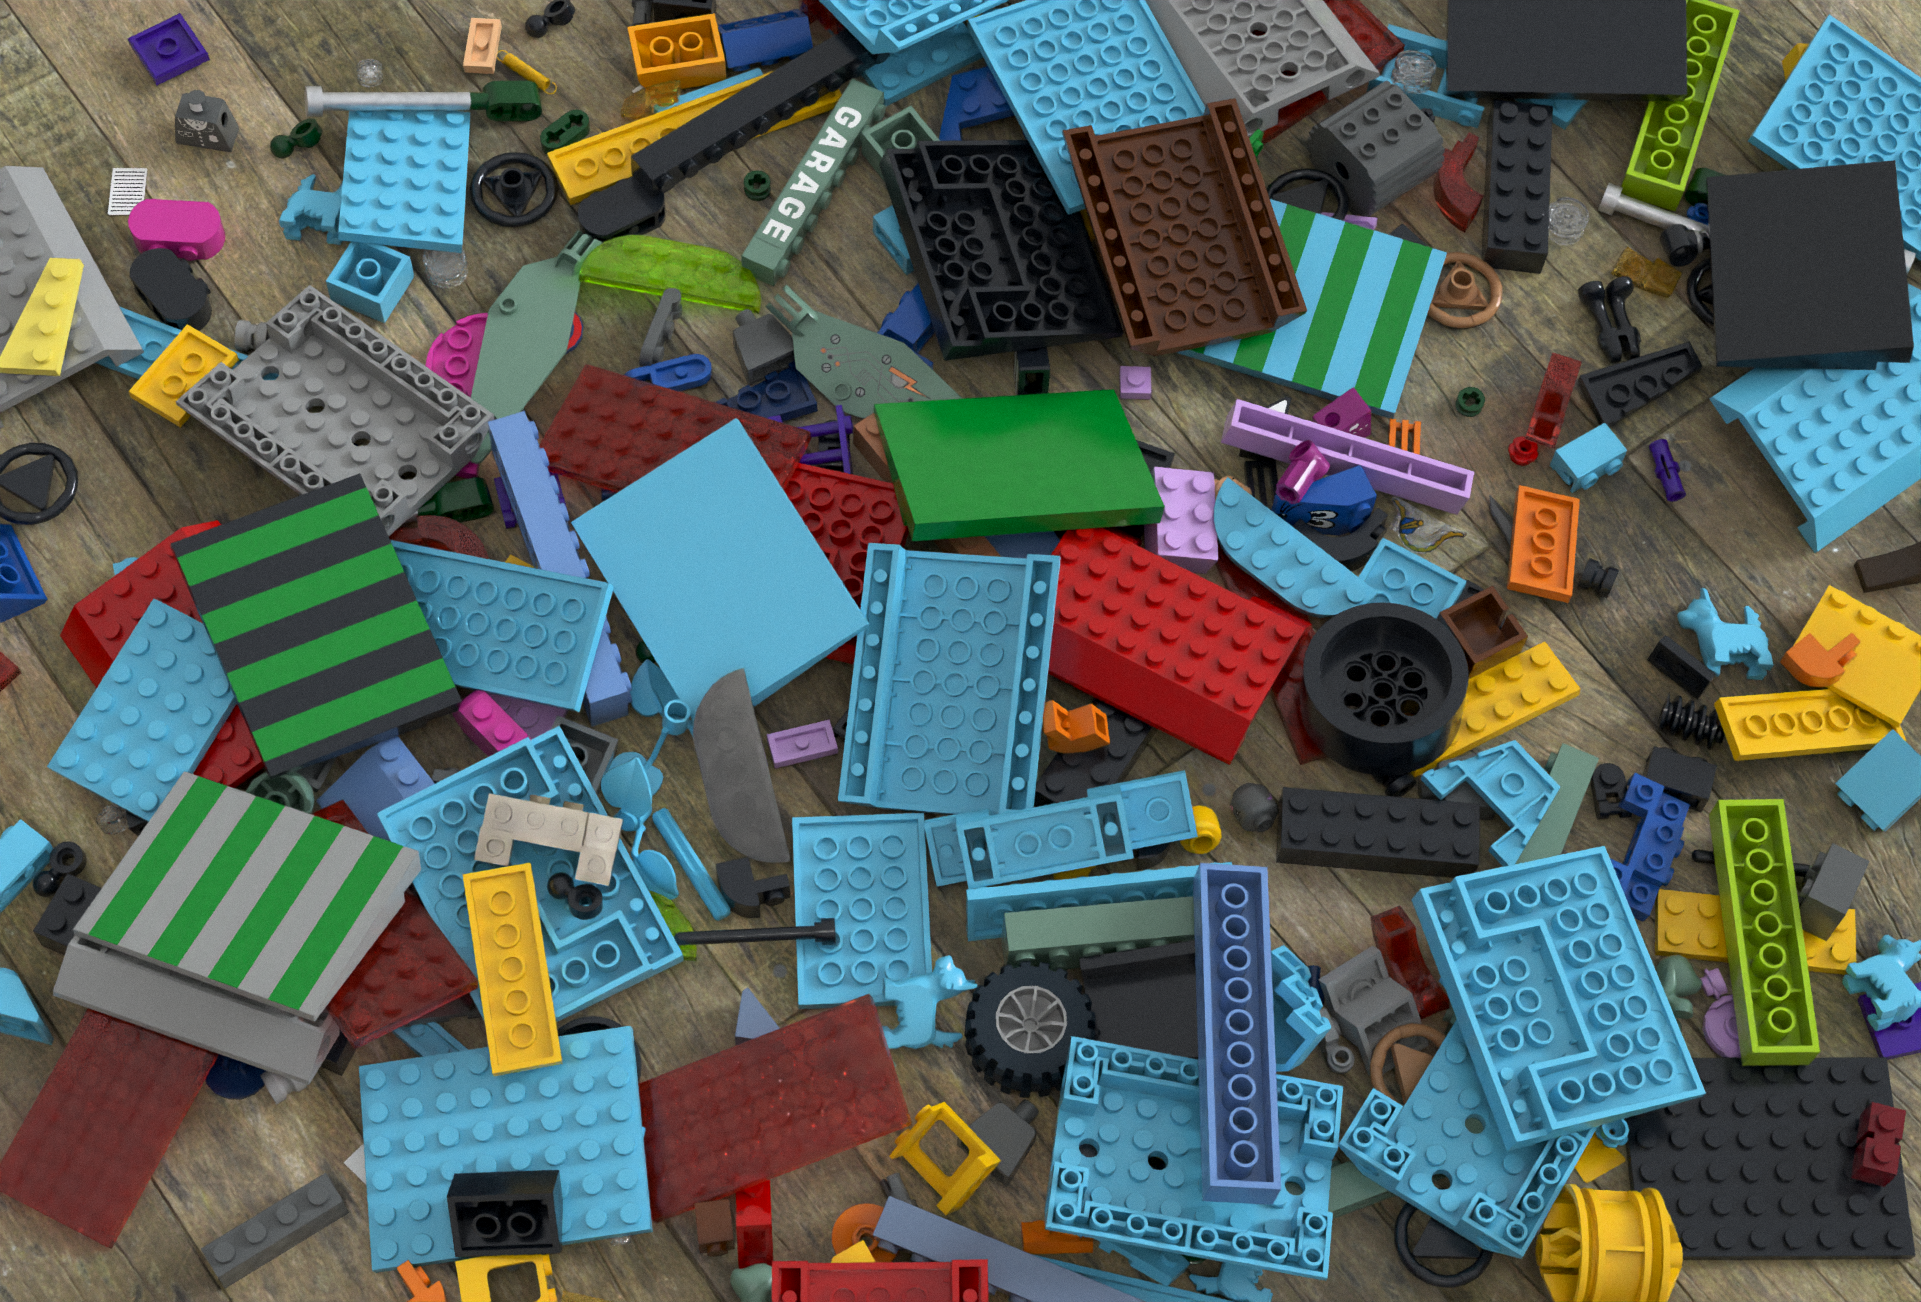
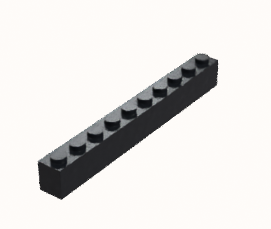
[631,28,890,198]

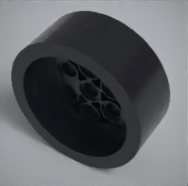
[1300,602,1468,776]

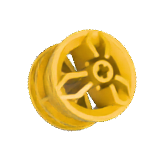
[1535,1184,1683,1302]

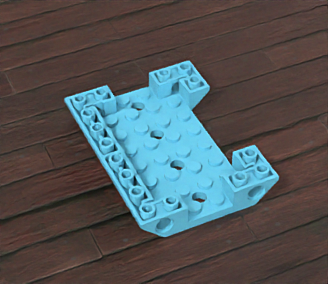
[1338,978,1598,1259]

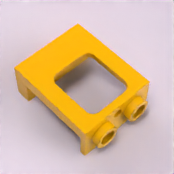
[889,1102,1001,1216]
[455,1254,558,1302]

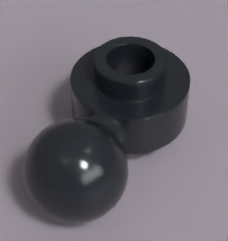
[525,0,575,38]
[33,841,87,897]
[547,872,603,920]

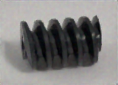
[1658,692,1725,750]

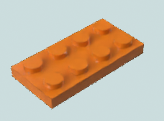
[1507,485,1580,603]

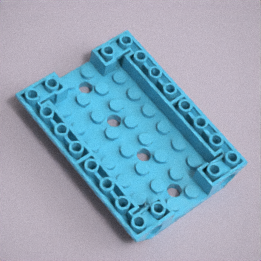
[1044,1036,1343,1281]

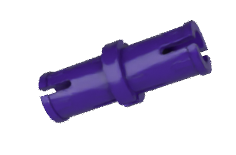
[1649,439,1686,502]

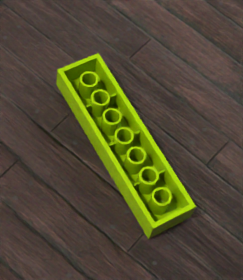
[1621,0,1740,212]
[1709,799,1820,1066]

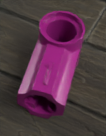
[1275,440,1330,504]

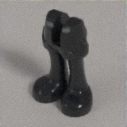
[1578,276,1641,363]

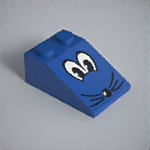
[1271,465,1377,536]

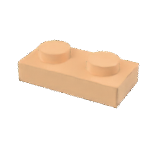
[463,18,502,74]

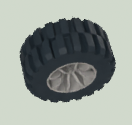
[964,961,1096,1098]

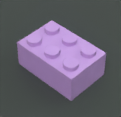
[1144,467,1218,574]

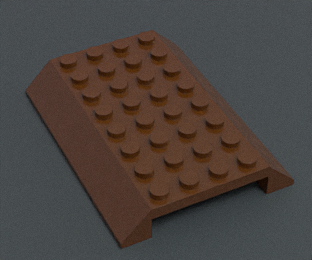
[1062,98,1307,356]

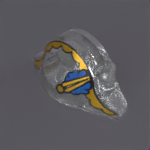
[1389,495,1467,554]

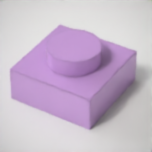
[1119,366,1151,399]

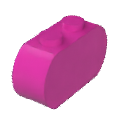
[128,199,225,261]
[452,690,531,757]

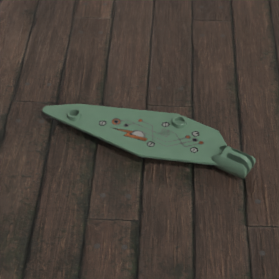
[765,284,963,419]

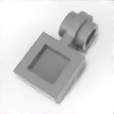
[1318,1008,1355,1074]

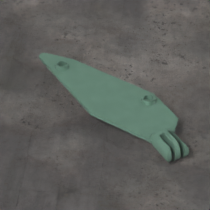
[471,230,603,464]

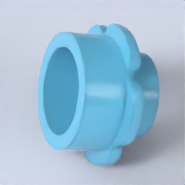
[1595,1119,1629,1148]

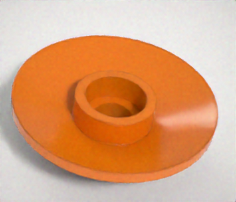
[832,1203,899,1262]

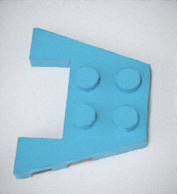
[1421,740,1560,867]

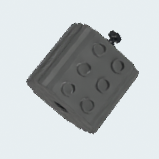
[1307,80,1445,217]

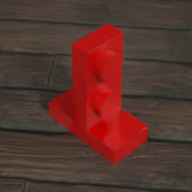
[735,1175,773,1269]

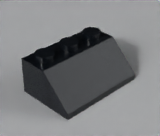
[447,1170,563,1257]

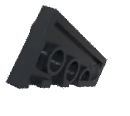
[1577,341,1703,428]

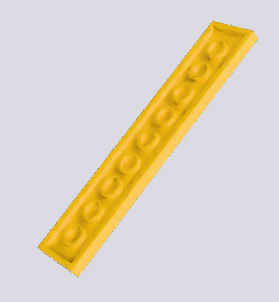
[547,70,842,205]

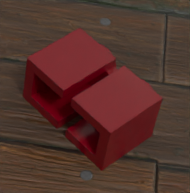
[1851,1102,1906,1187]

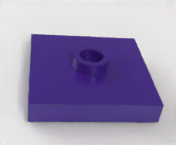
[127,13,210,85]
[1857,982,1921,1060]

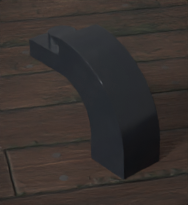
[1292,508,1388,572]

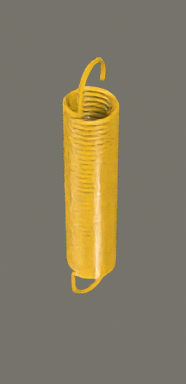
[497,50,557,94]

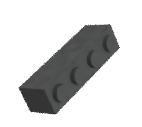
[201,1173,349,1289]

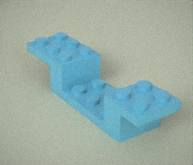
[924,770,1198,889]

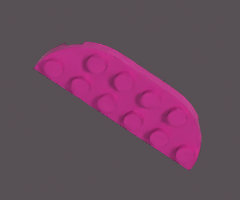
[425,313,488,479]

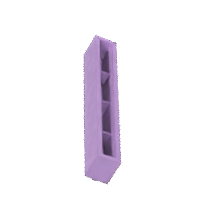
[1221,399,1474,515]

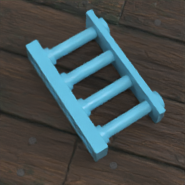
[1367,24,1484,129]

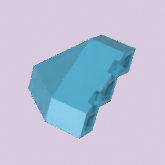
[1271,945,1331,1072]

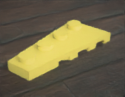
[0,258,84,376]

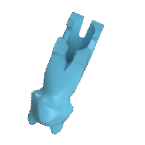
[279,174,343,245]
[1677,588,1774,680]
[1842,935,1921,1031]
[880,955,977,1049]
[1189,1262,1273,1302]

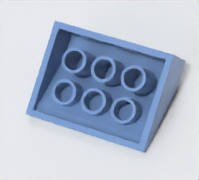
[316,736,435,841]

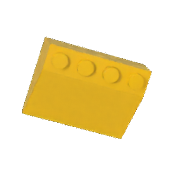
[1793,585,1921,728]

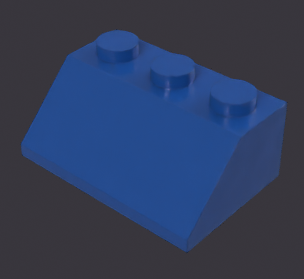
[717,9,813,71]
[0,524,48,623]

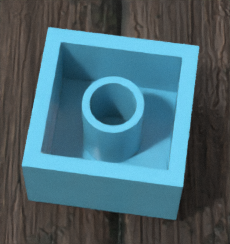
[326,242,414,323]

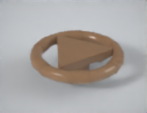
[1427,252,1502,328]
[1370,1023,1446,1112]

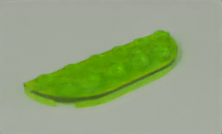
[578,234,761,314]

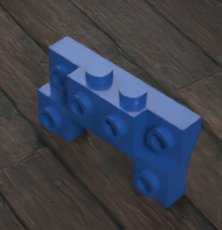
[877,283,935,370]
[1610,773,1690,922]

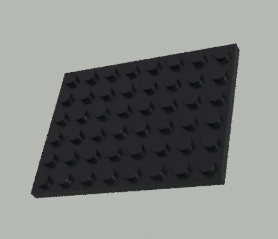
[1624,1057,1916,1260]

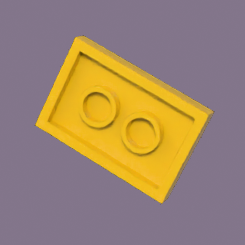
[128,324,239,428]

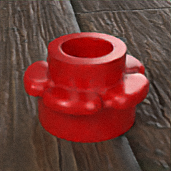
[1508,436,1538,466]

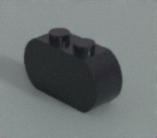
[578,176,666,252]
[130,248,212,331]

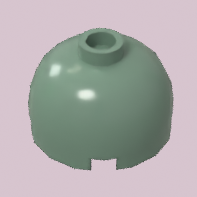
[246,771,315,814]

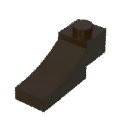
[1854,541,1921,593]

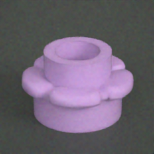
[1700,968,1728,1000]

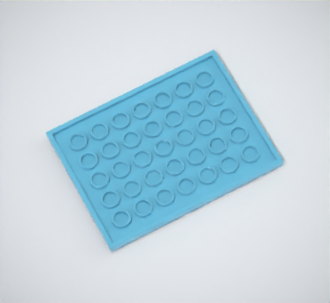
[967,0,1206,215]
[1748,14,1921,261]
[359,1026,653,1273]

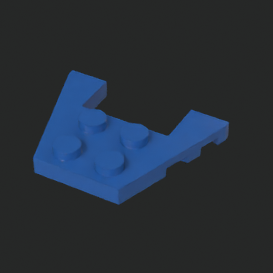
[939,66,1027,141]

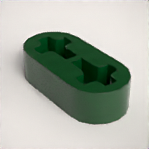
[540,109,590,155]

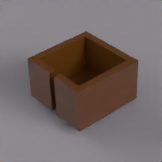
[1437,586,1528,680]

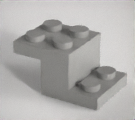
[1318,946,1429,1075]

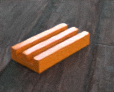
[1388,418,1421,455]

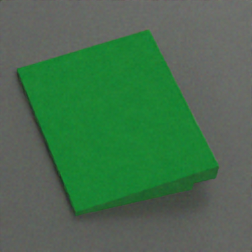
[873,389,1165,541]

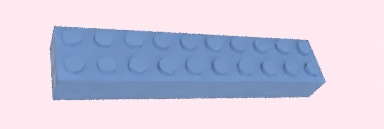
[488,411,632,727]
[1193,863,1281,1205]

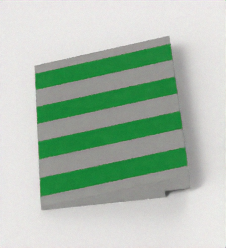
[73,771,421,1022]

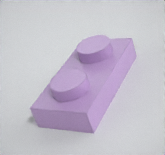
[766,719,838,769]

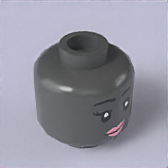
[1230,783,1279,832]

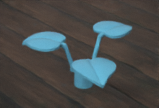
[608,659,694,796]
[601,757,679,901]

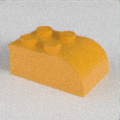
[627,13,726,92]

